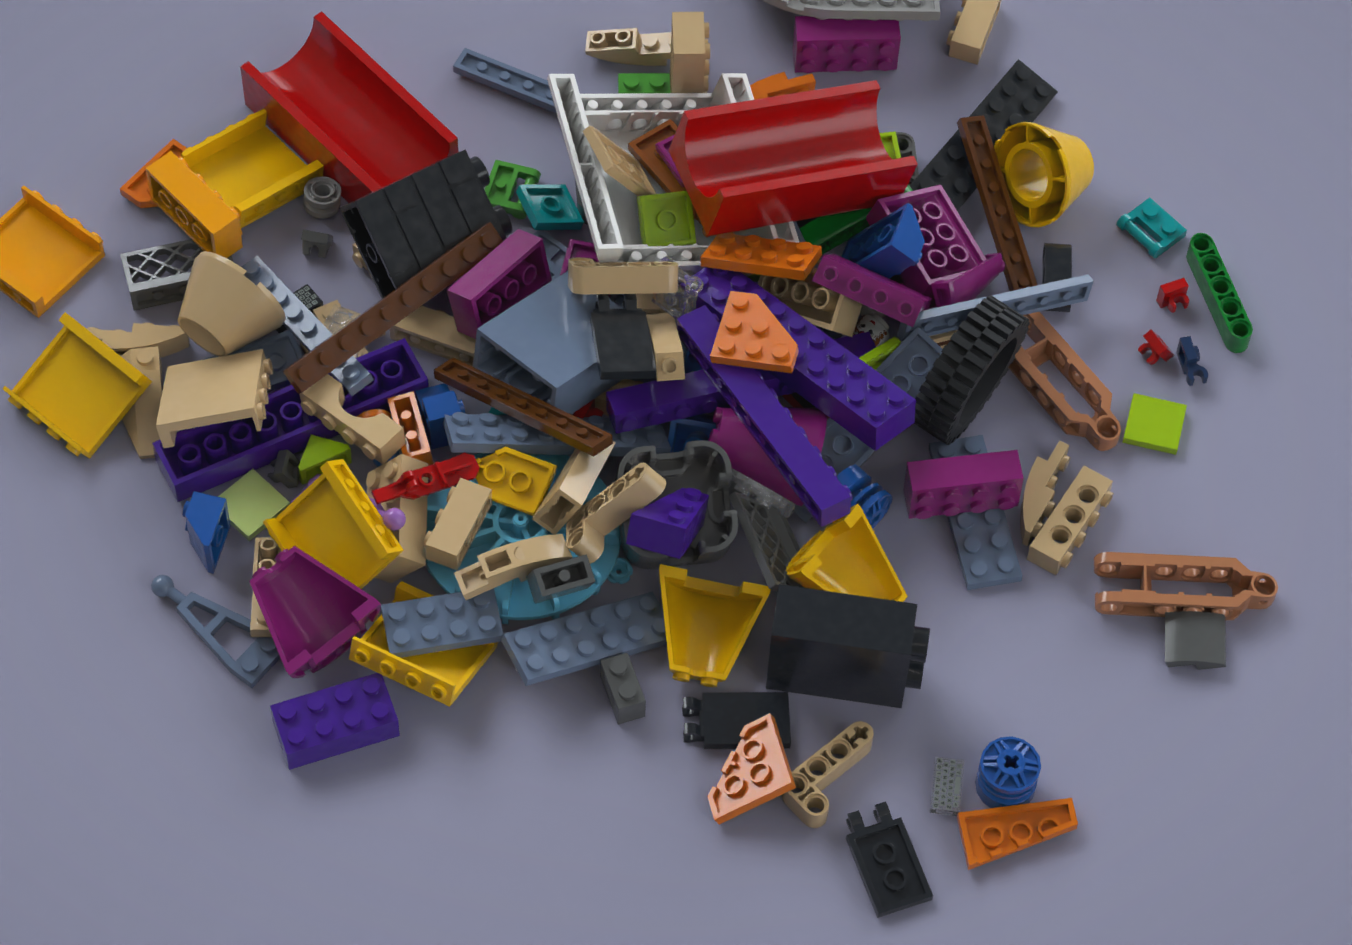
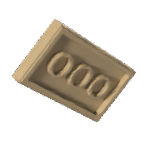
[583,126,657,196]

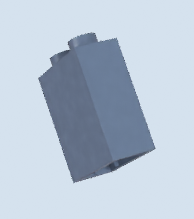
[473,271,623,414]

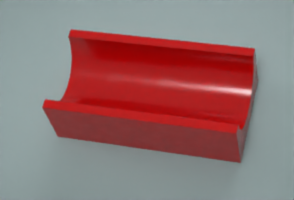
[240,11,459,203]
[669,80,918,236]

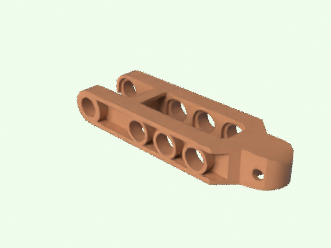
[1008,312,1121,451]
[1094,552,1278,620]

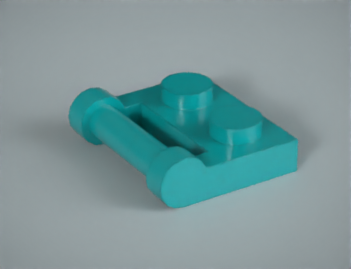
[1116,197,1187,259]

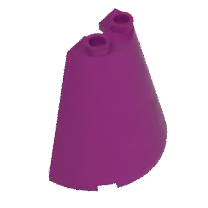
[894,253,1005,309]
[709,407,827,506]
[249,546,381,678]

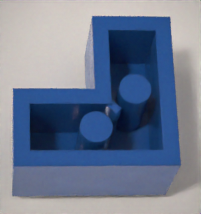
[415,383,466,450]

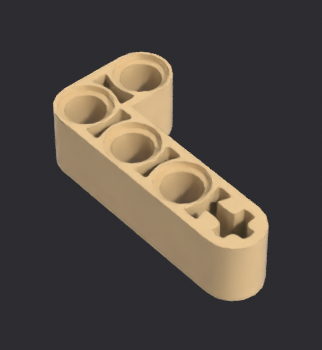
[568,258,679,294]
[566,462,666,564]
[782,721,874,828]

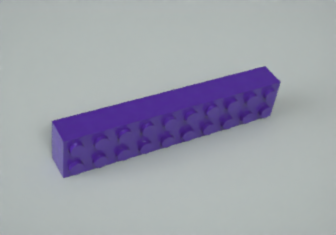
[681,267,916,451]
[152,338,429,502]

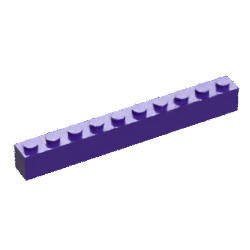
[677,305,853,527]
[606,331,876,434]

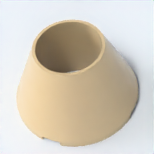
[178,251,286,357]

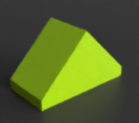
[298,435,352,485]

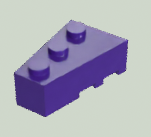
[626,488,709,559]

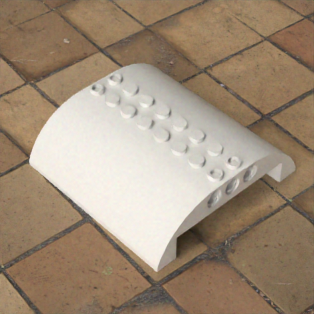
[547,73,799,284]

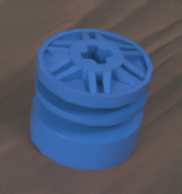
[837,464,893,529]
[975,736,1041,808]

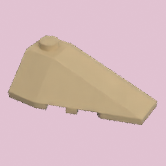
[121,346,163,459]

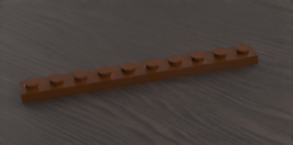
[283,222,503,394]

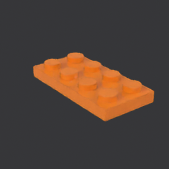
[700,232,822,281]

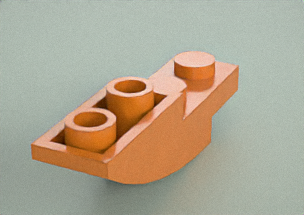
[750,72,816,100]

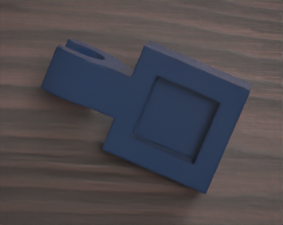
[1176,336,1208,386]

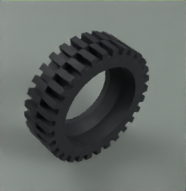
[914,296,1030,445]

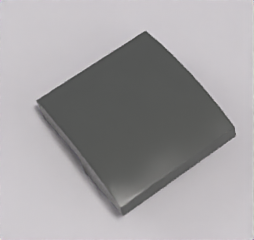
[1165,611,1226,670]

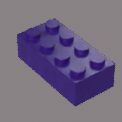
[270,673,400,770]

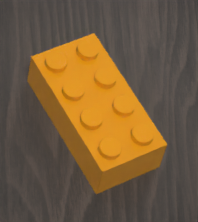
[146,151,243,258]

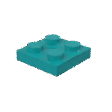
[516,184,584,230]

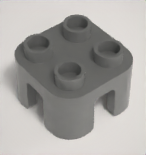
[615,440,738,569]

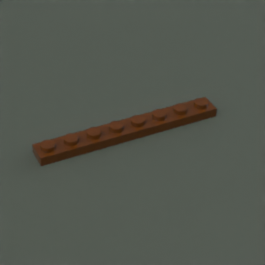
[957,115,1038,291]
[434,357,613,457]

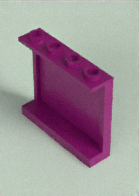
[812,254,932,327]

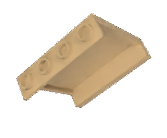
[156,349,273,448]

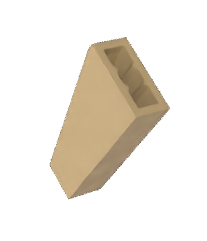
[646,312,685,381]
[532,441,616,534]

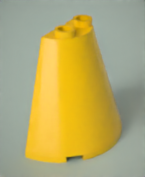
[786,504,908,602]
[659,564,771,688]

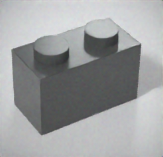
[526,554,595,604]
[600,653,646,725]

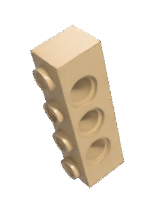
[1027,466,1114,575]

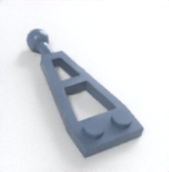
[151,575,280,688]

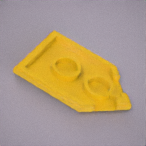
[476,446,557,516]

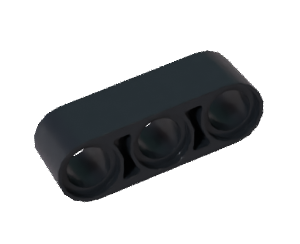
[1042,243,1072,312]

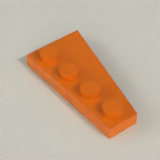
[957,798,1078,870]

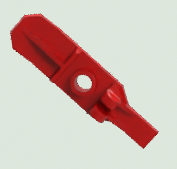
[371,452,480,504]

